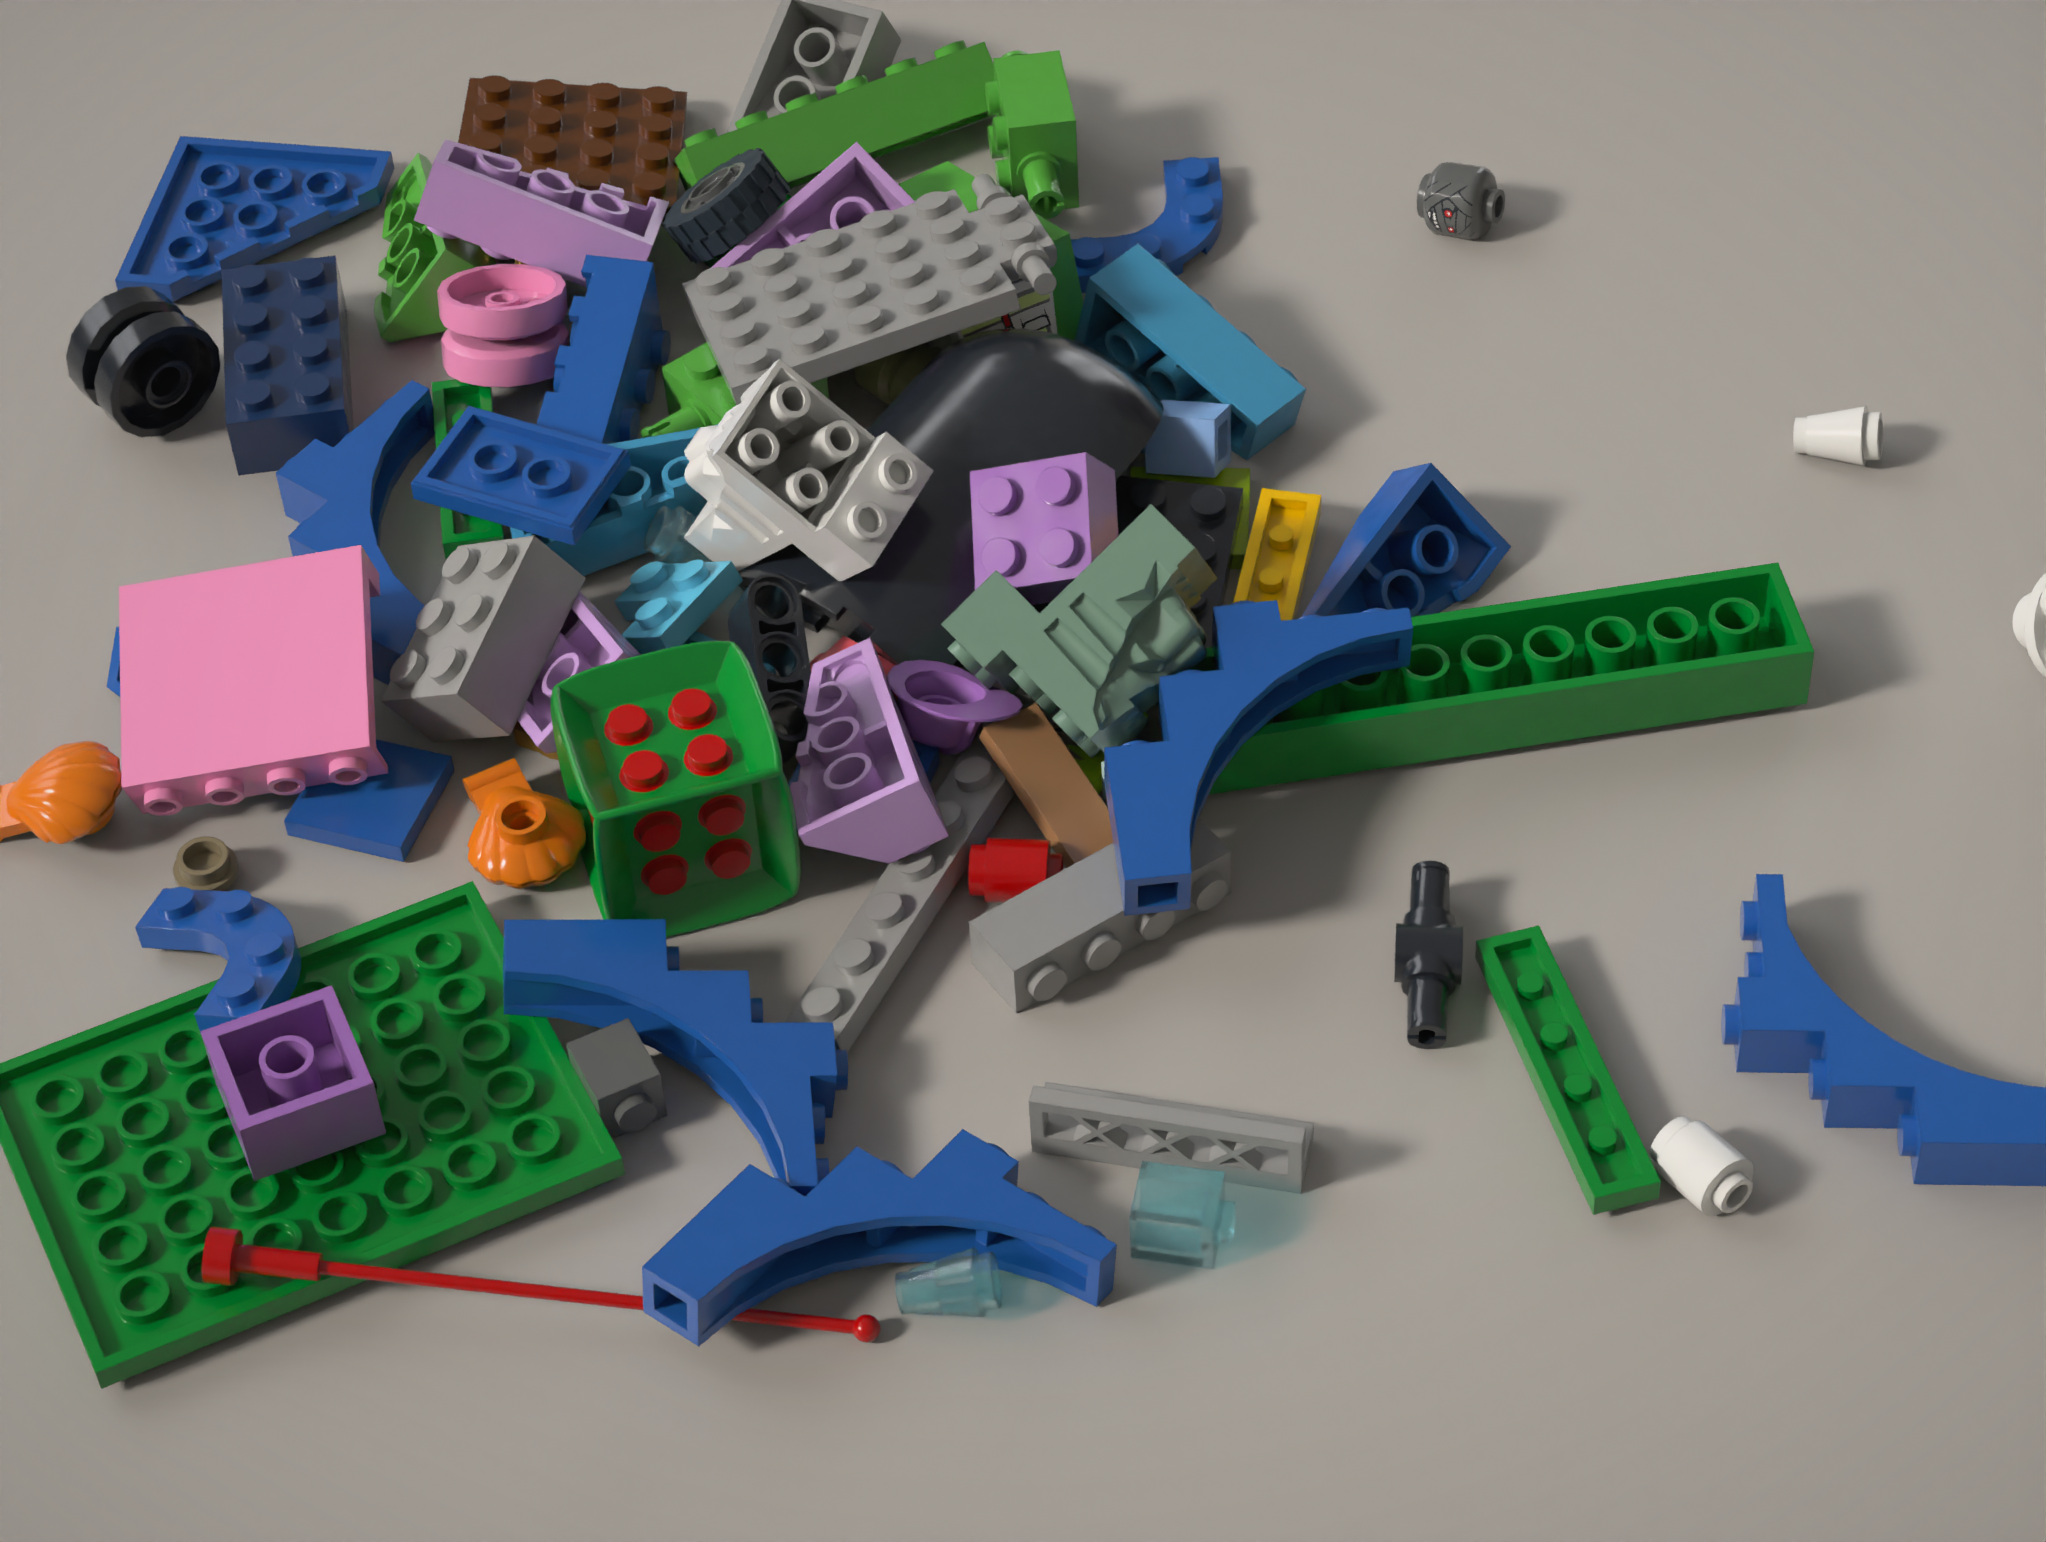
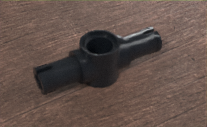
[1394,861,1463,1049]

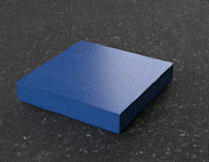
[284,739,455,862]

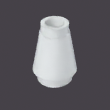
[1793,406,1883,466]

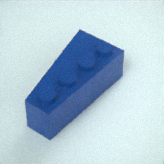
[536,255,671,444]

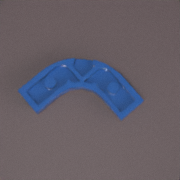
[1071,157,1223,293]
[135,887,301,1036]

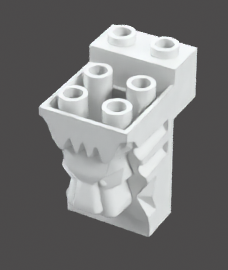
[684,359,934,582]

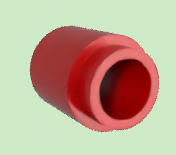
[968,838,1063,903]

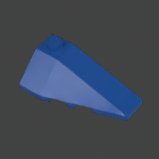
[1301,463,1511,617]

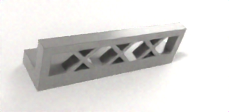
[1029,1082,1314,1194]

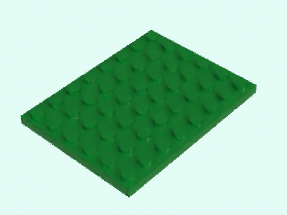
[0,881,625,1389]

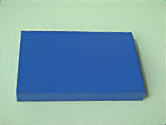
[411,406,631,546]

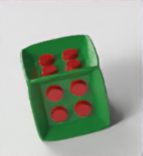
[551,641,801,937]

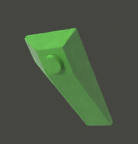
[374,152,496,342]

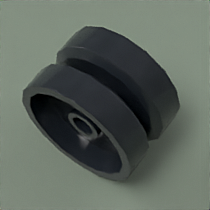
[66,286,221,437]

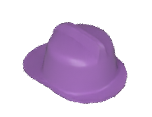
[887,660,1022,755]

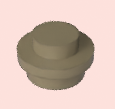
[173,836,239,891]

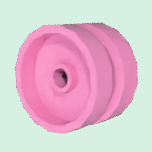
[437,264,570,387]

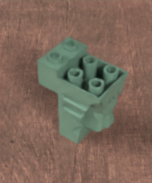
[941,504,1217,758]

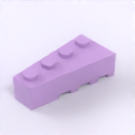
[414,139,669,287]

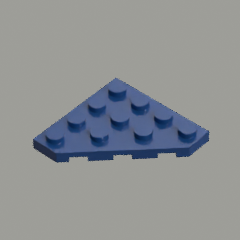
[115,136,395,301]

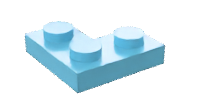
[614,559,743,654]

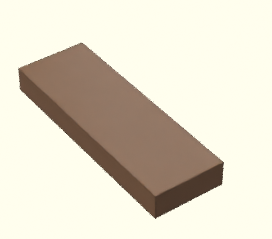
[979,703,1113,868]

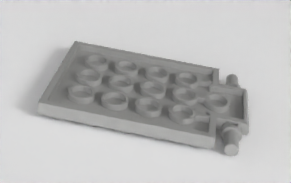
[682,174,1057,405]

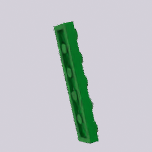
[1475,925,1661,1215]

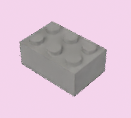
[381,536,586,742]

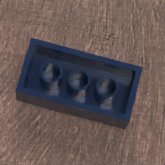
[221,255,354,476]

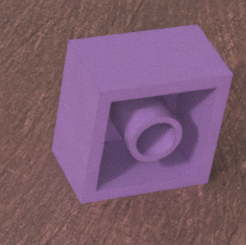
[970,452,1118,605]
[200,985,386,1181]

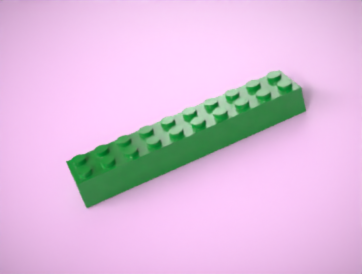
[1188,562,1814,795]

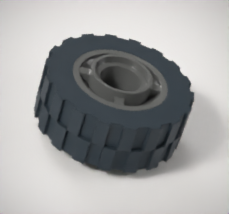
[662,148,790,264]

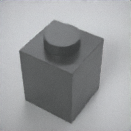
[566,1018,667,1139]

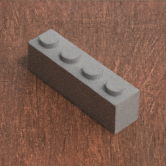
[969,818,1231,1014]

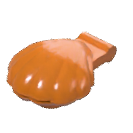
[0,741,122,845]
[463,758,586,889]

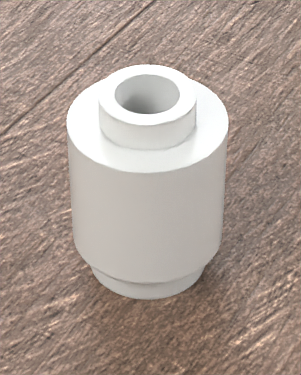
[1650,1116,1754,1216]

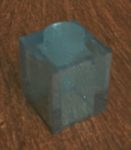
[1129,1161,1237,1269]

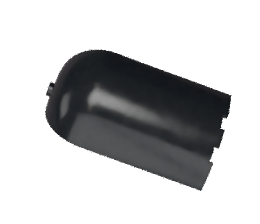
[738,328,1164,665]

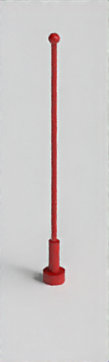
[202,1227,881,1343]

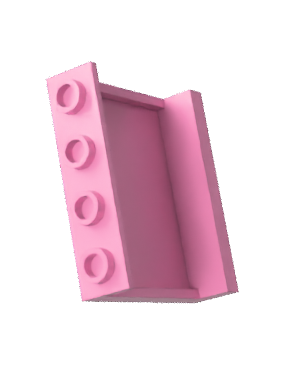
[119,545,388,816]

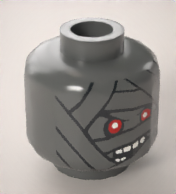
[1417,162,1505,240]

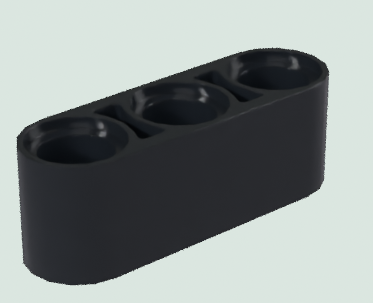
[728,573,811,764]

